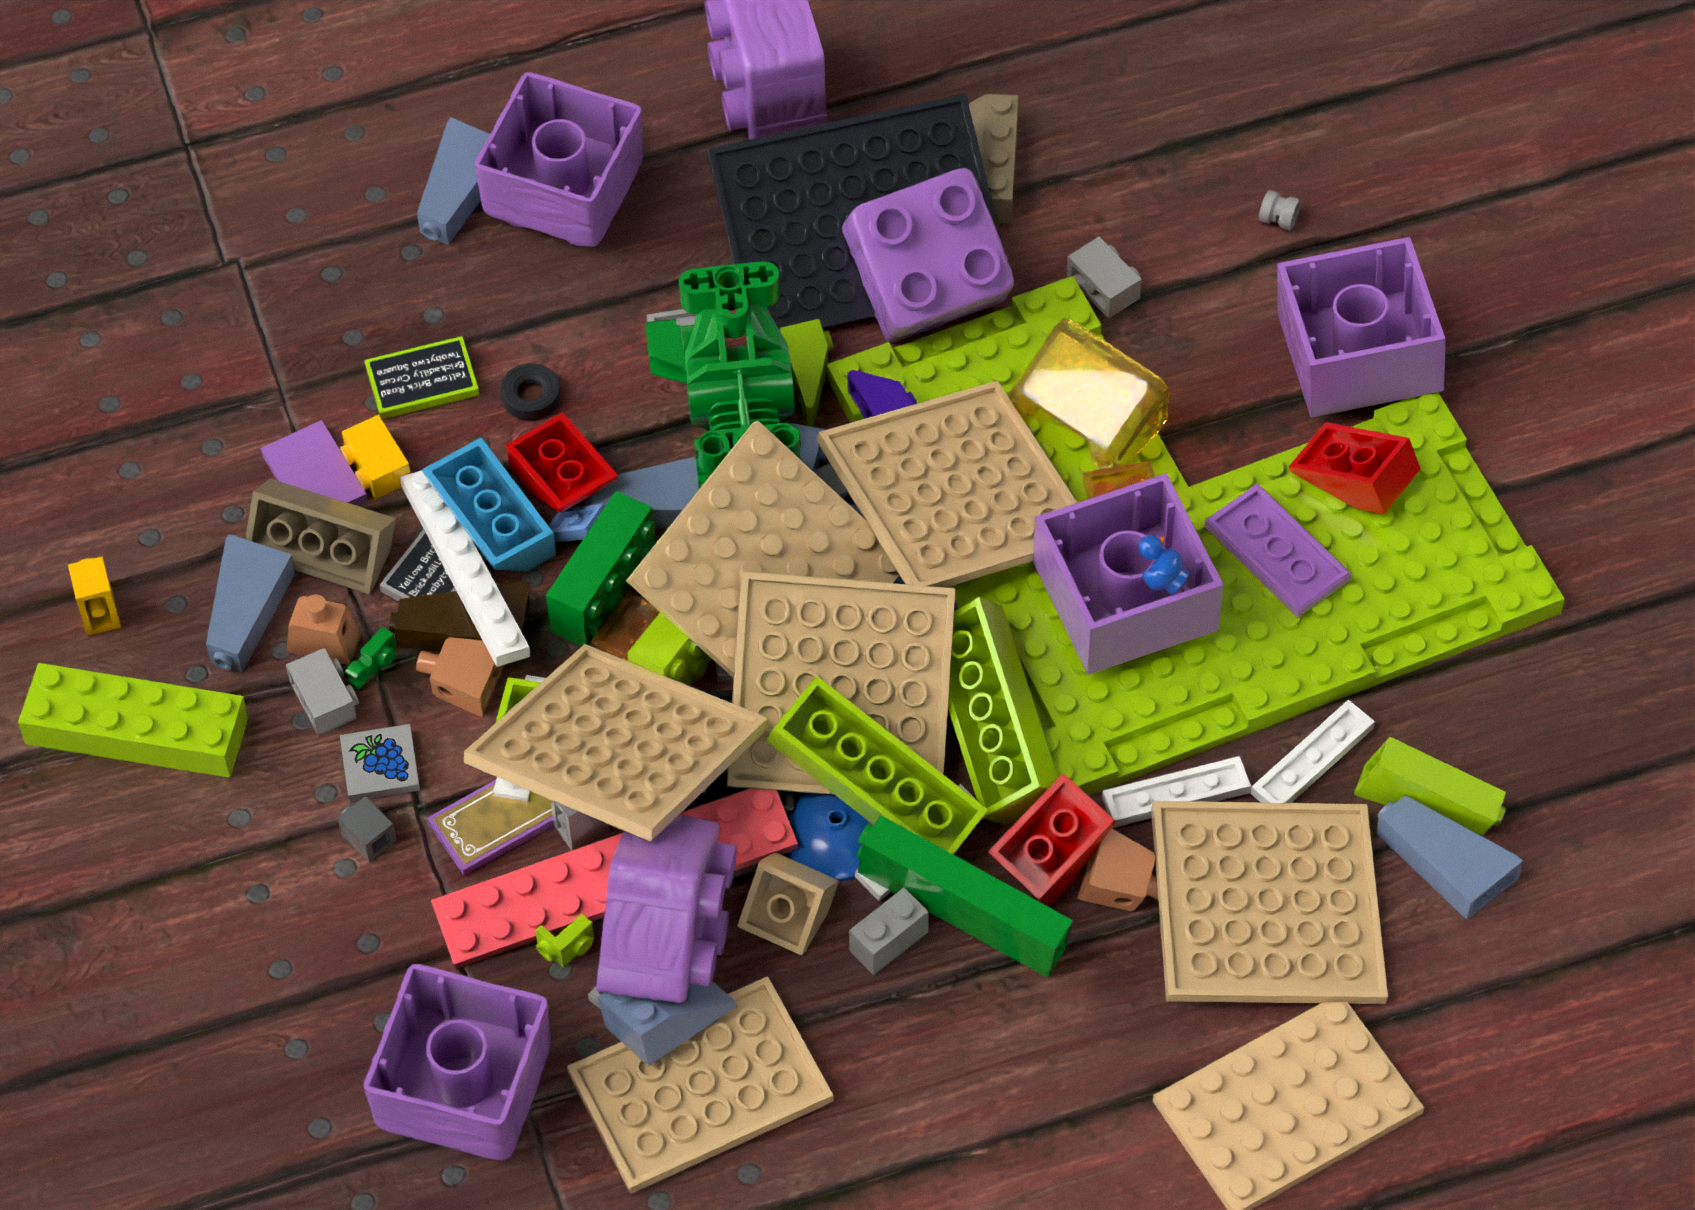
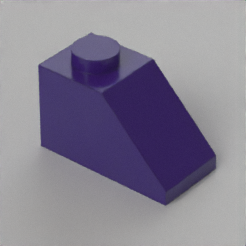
[847,370,917,419]

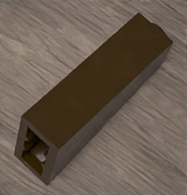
[389,582,530,651]

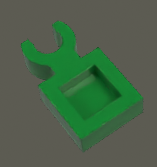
[345,626,397,690]

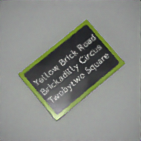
[364,336,479,419]

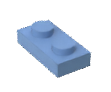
[548,504,605,542]

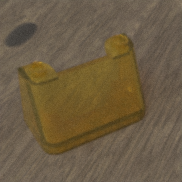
[1009,318,1169,476]

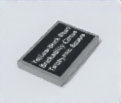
[379,529,487,601]

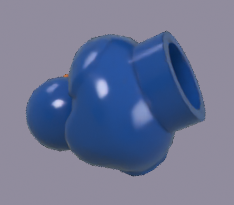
[1139,535,1189,594]

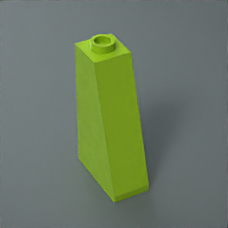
[1354,737,1506,836]

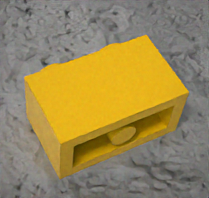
[340,415,411,500]
[68,556,121,636]

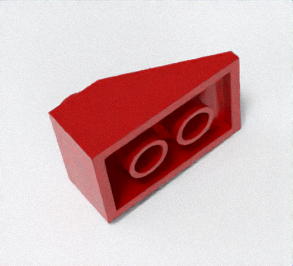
[505,412,619,513]
[1289,422,1421,514]
[988,773,1116,907]

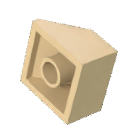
[737,853,839,956]

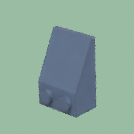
[597,981,737,1066]

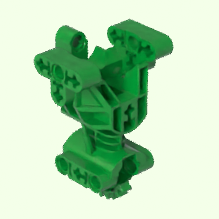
[645,261,801,489]

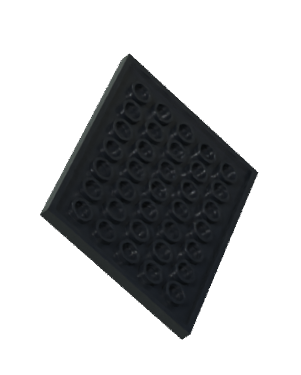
[706,93,1005,330]

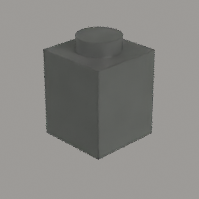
[338,796,397,862]

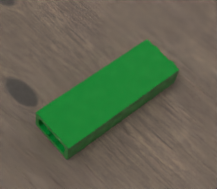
[856,815,1073,978]

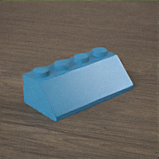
[422,438,556,572]

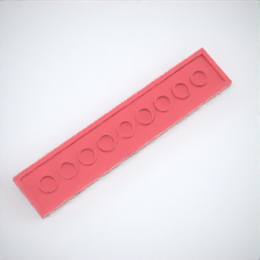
[431,781,798,969]

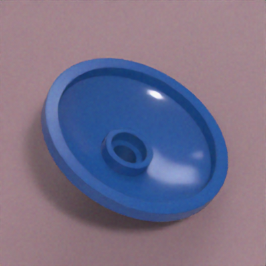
[787,793,873,882]

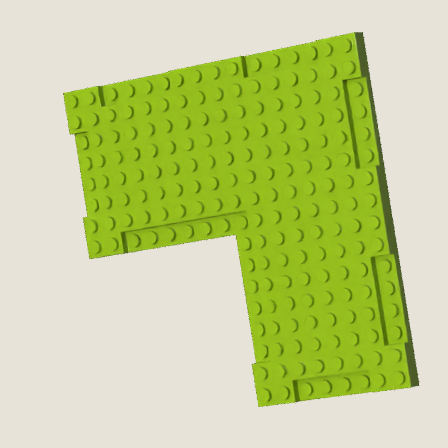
[827,276,1565,796]

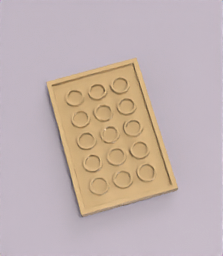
[567,976,834,1194]
[1153,1002,1424,1210]

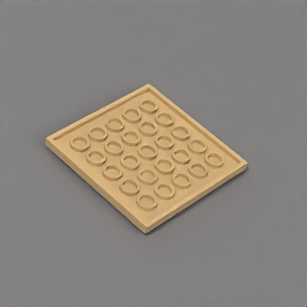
[816,381,1077,588]
[626,421,900,678]
[726,571,955,795]
[464,644,768,842]
[1151,801,1388,1004]

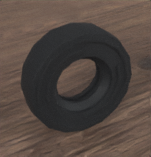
[500,363,561,421]

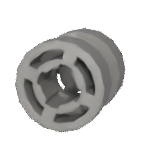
[1259,189,1301,231]

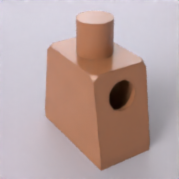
[286,594,361,665]
[416,637,504,717]
[1077,828,1158,911]

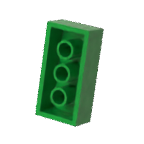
[546,491,657,646]

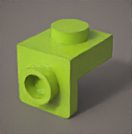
[535,913,594,968]

